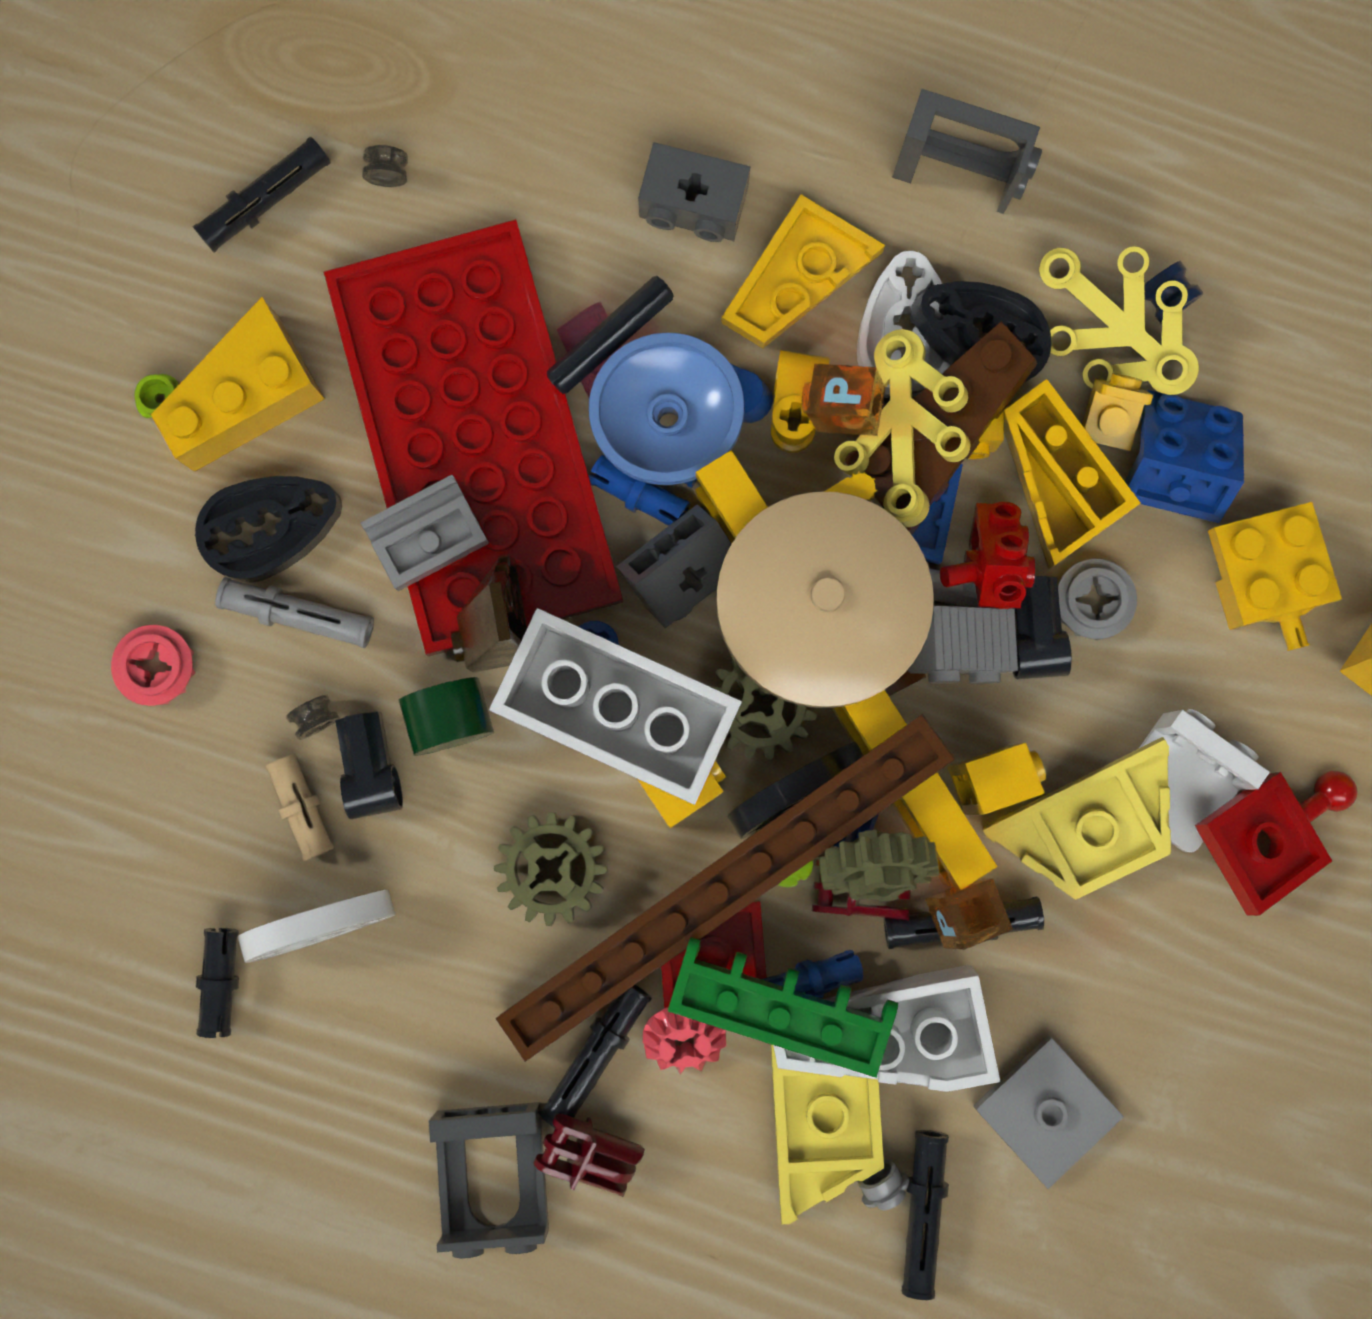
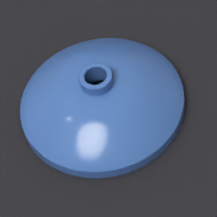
[589,333,744,485]

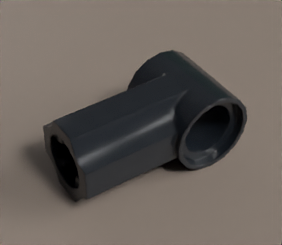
[1013,576,1072,679]
[335,711,403,819]

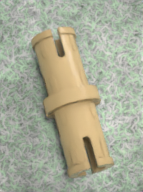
[265,754,335,862]

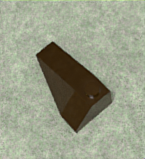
[451,554,528,673]

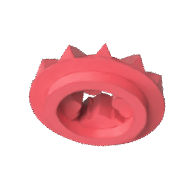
[111,625,195,706]
[642,1007,726,1075]

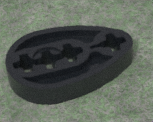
[911,281,1051,383]
[195,476,342,582]
[728,742,864,839]

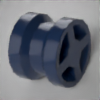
[1144,261,1204,324]

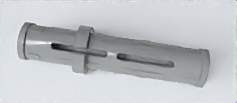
[215,577,374,648]

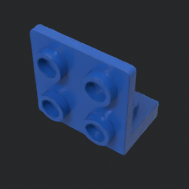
[1125,390,1244,523]

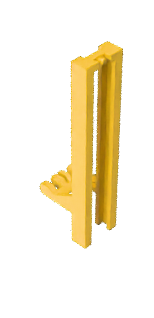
[695,450,998,890]

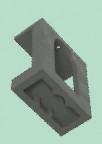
[892,89,1042,214]
[429,1102,549,1259]

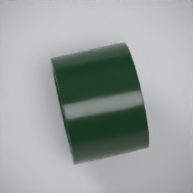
[398,677,494,756]

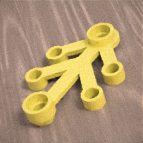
[1039,246,1199,395]
[833,329,971,527]

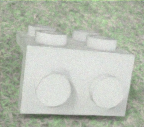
[1139,709,1270,852]

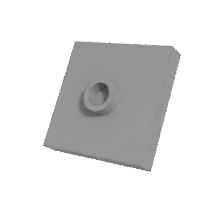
[973,1036,1124,1189]

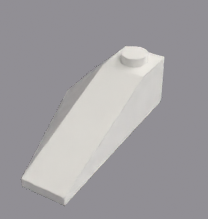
[773,965,1000,1092]

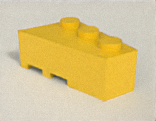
[151,297,325,472]
[1003,379,1141,569]

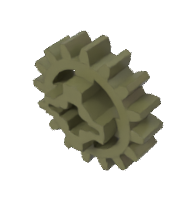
[711,657,817,759]
[494,812,608,926]
[819,829,939,902]

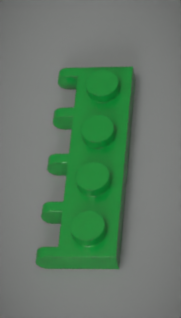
[668,937,898,1078]

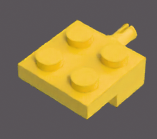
[1208,502,1342,651]

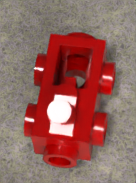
[939,502,1035,609]

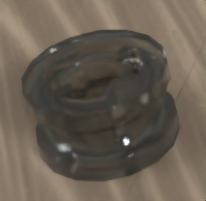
[362,145,408,187]
[286,695,340,740]

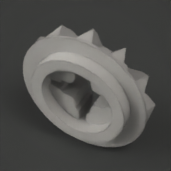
[1057,559,1137,640]

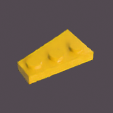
[721,194,886,349]

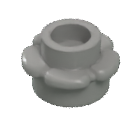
[858,1160,909,1210]

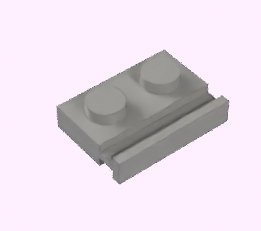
[361,475,489,591]

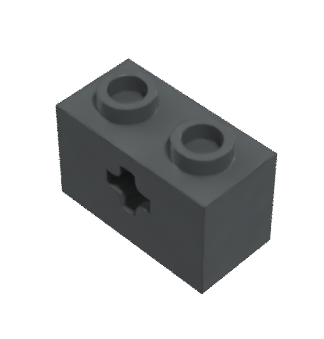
[638,142,751,242]
[617,505,731,628]

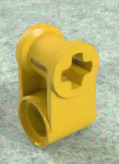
[770,350,830,453]

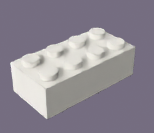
[489,608,742,805]

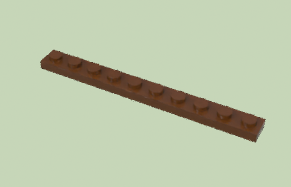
[495,713,955,1062]

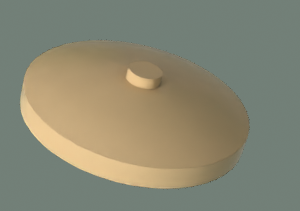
[716,492,934,708]

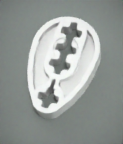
[857,251,950,394]
[238,890,396,963]

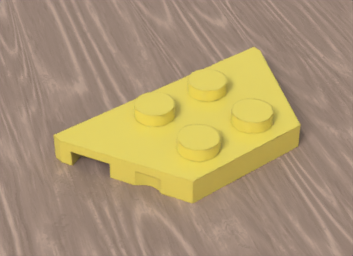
[983,737,1171,900]
[770,1044,884,1225]

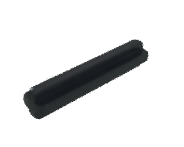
[546,276,674,394]

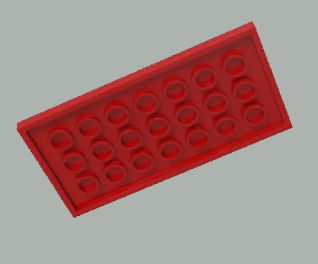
[324,219,624,657]

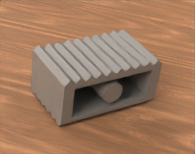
[908,606,1018,684]

